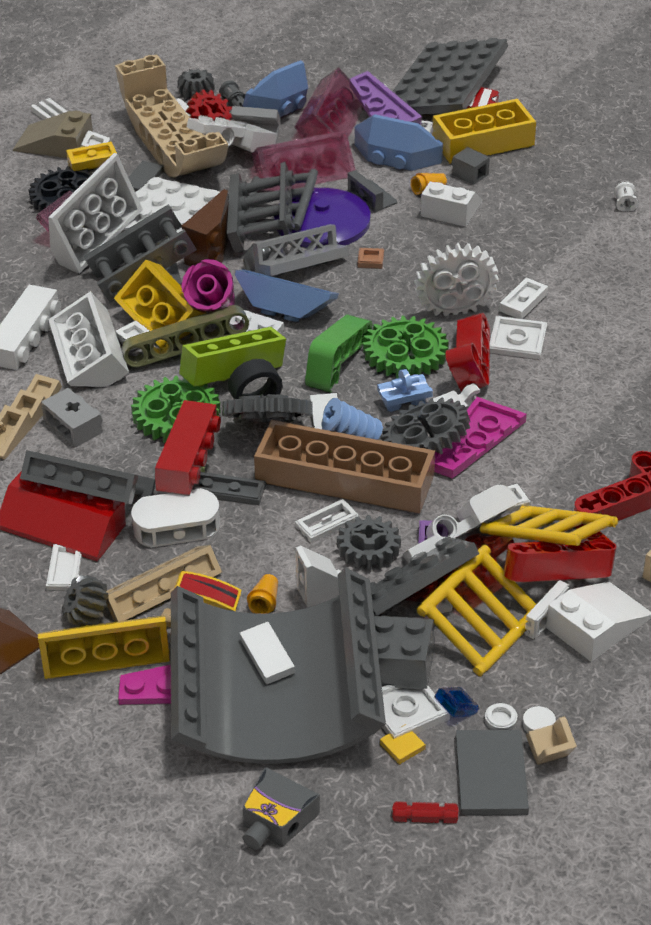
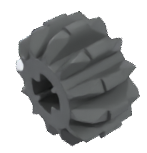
[177,68,215,100]
[62,575,109,627]

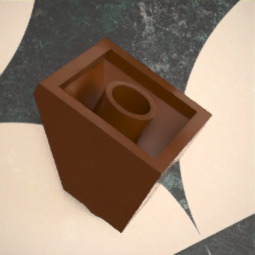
[0,608,40,675]

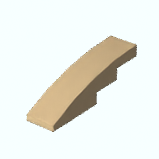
[0,374,62,460]

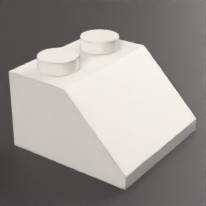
[421,182,482,227]

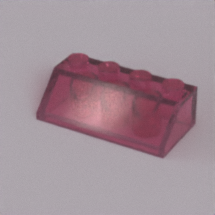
[294,67,363,146]
[252,130,356,192]

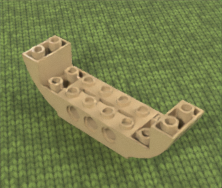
[115,55,228,177]

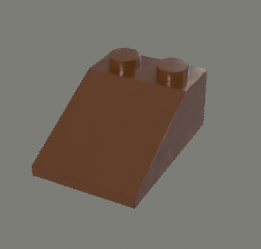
[181,189,229,267]

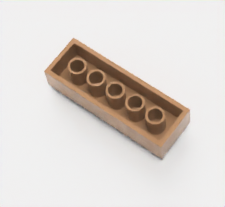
[254,420,435,514]

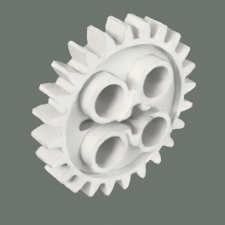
[414,243,499,316]

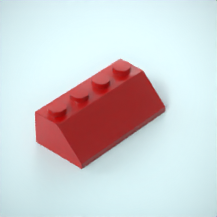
[0,472,126,561]

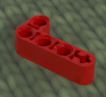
[446,313,490,392]
[574,451,651,529]
[503,531,617,582]

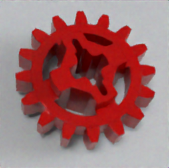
[186,89,233,121]

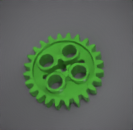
[363,316,449,379]
[131,376,221,443]

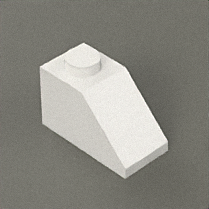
[296,546,341,608]

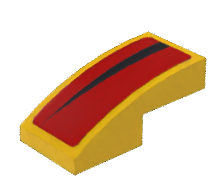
[174,571,242,611]

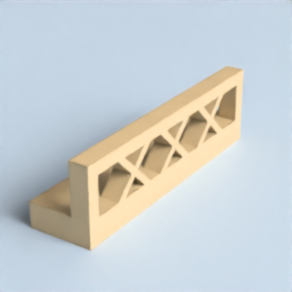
[106,545,222,622]

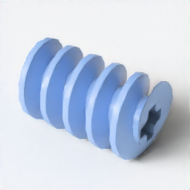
[321,398,383,440]

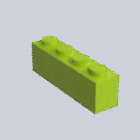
[179,327,286,386]

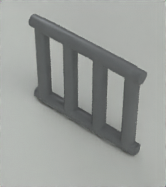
[245,169,318,231]

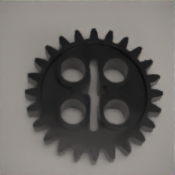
[28,166,95,217]

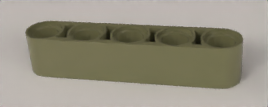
[122,305,249,367]

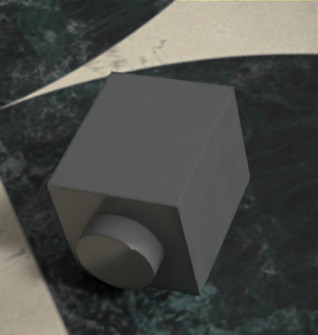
[452,147,490,185]

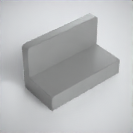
[231,106,280,142]

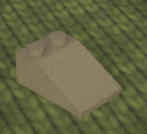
[13,111,93,158]

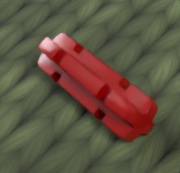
[392,801,459,823]

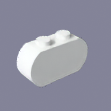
[131,488,220,548]

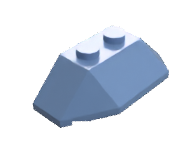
[242,60,308,117]
[355,114,443,171]
[235,270,339,322]

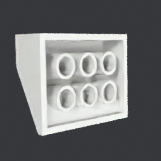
[48,153,143,274]

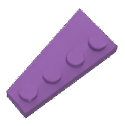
[349,71,422,124]

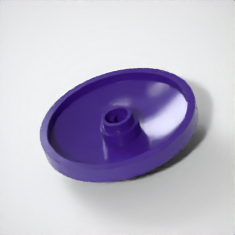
[274,188,371,248]

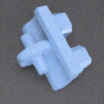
[377,369,433,412]

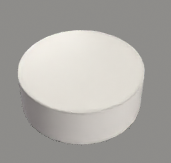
[485,703,517,730]
[523,706,556,733]

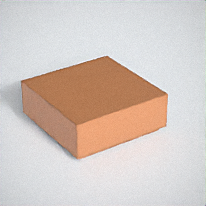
[358,248,384,269]

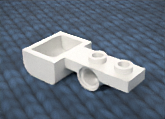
[187,115,278,154]
[402,485,518,564]

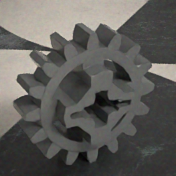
[337,515,401,570]

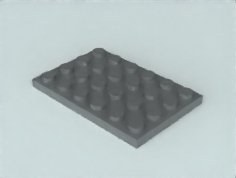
[392,38,508,114]

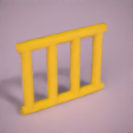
[480,505,618,546]
[417,545,538,677]

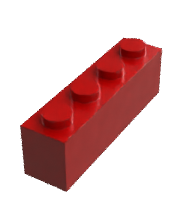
[155,400,221,495]

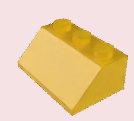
[114,260,207,348]

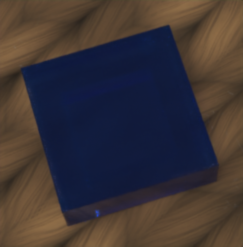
[434,687,480,718]

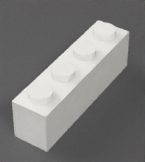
[0,285,61,370]

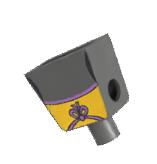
[242,767,320,850]

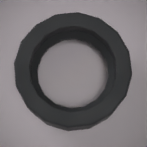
[228,359,283,399]

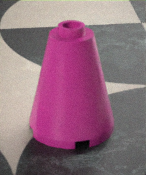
[181,259,235,312]

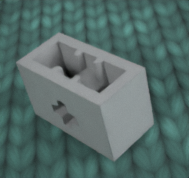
[41,388,103,447]

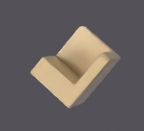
[526,716,577,765]

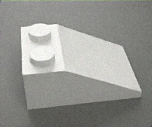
[546,581,651,662]

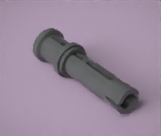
[219,80,245,107]

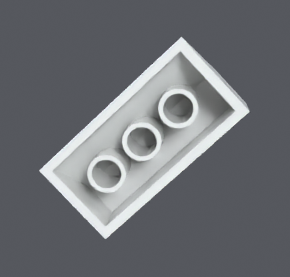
[48,291,129,387]

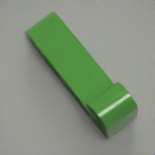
[305,314,373,393]

